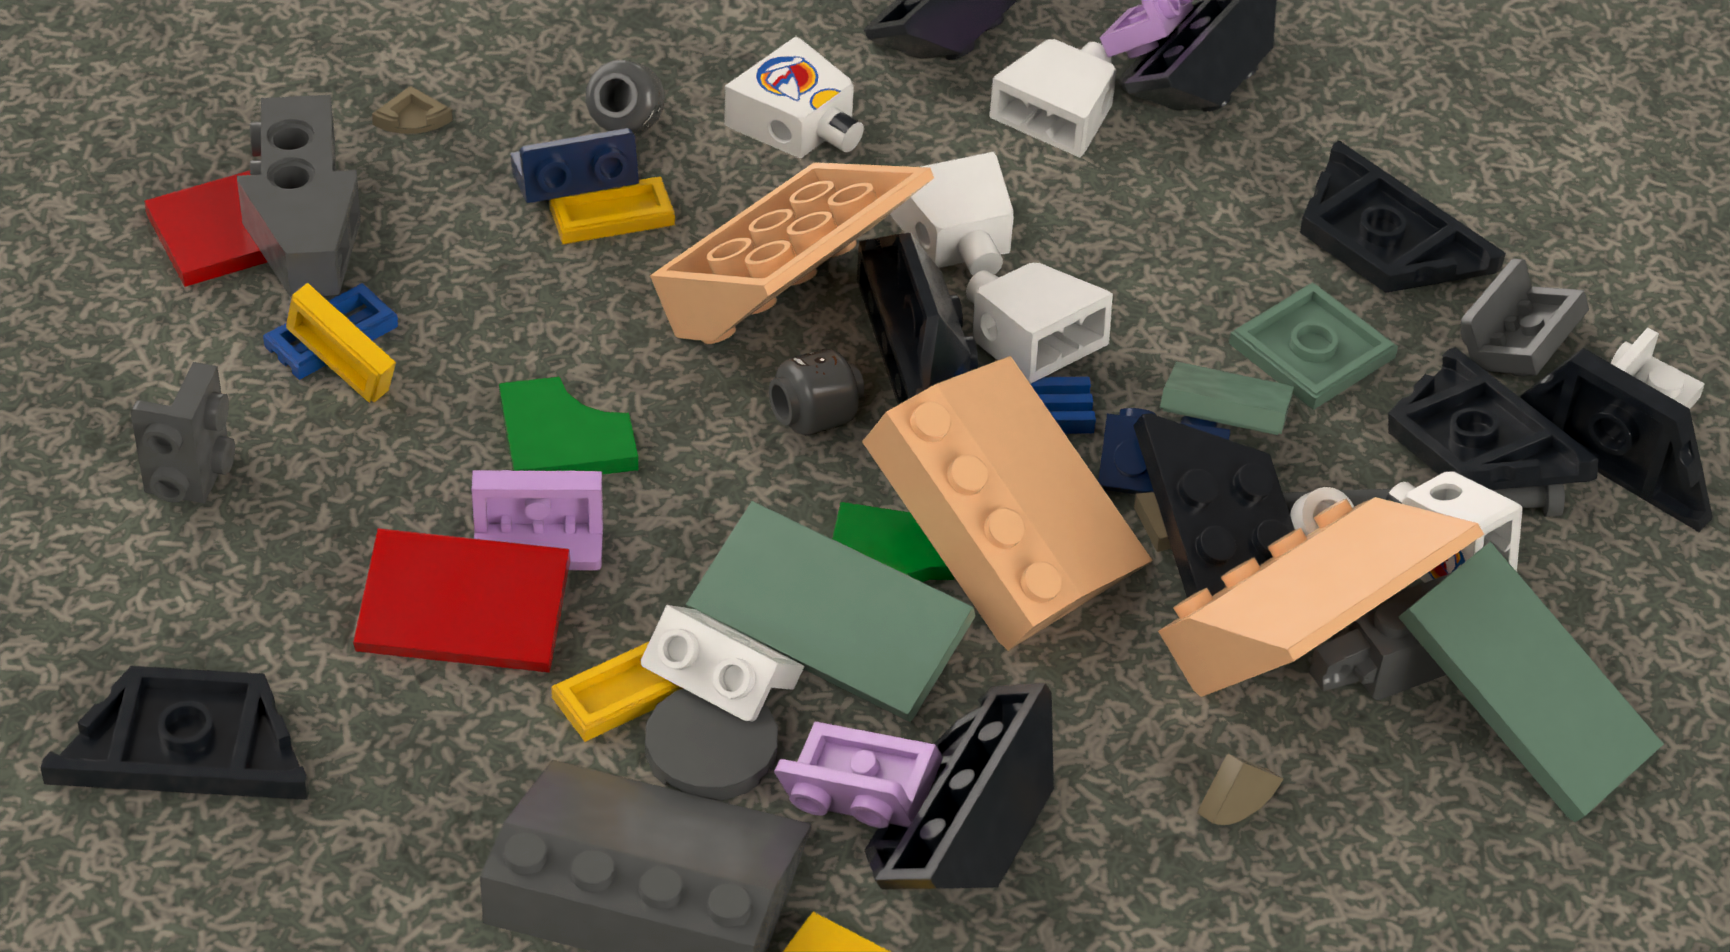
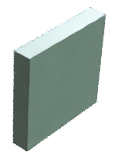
[1229,282,1398,410]
[1160,361,1294,435]

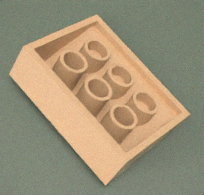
[650,163,934,344]
[862,356,1153,650]
[1158,497,1484,697]

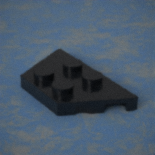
[1300,140,1506,293]
[1388,347,1598,490]
[1519,348,1713,532]
[1133,413,1295,598]
[40,666,309,800]

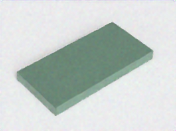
[685,501,975,722]
[1398,541,1664,822]

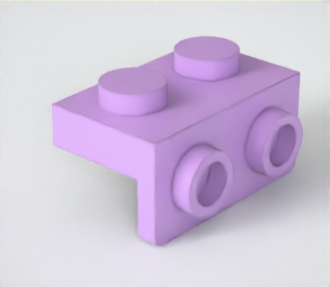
[1100,0,1193,58]
[472,470,603,570]
[774,721,943,828]

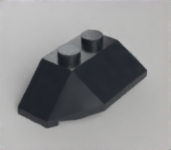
[864,0,1018,60]
[1118,0,1277,112]
[857,232,978,405]
[864,683,1054,890]

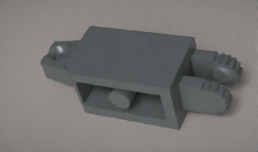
[1309,573,1451,700]

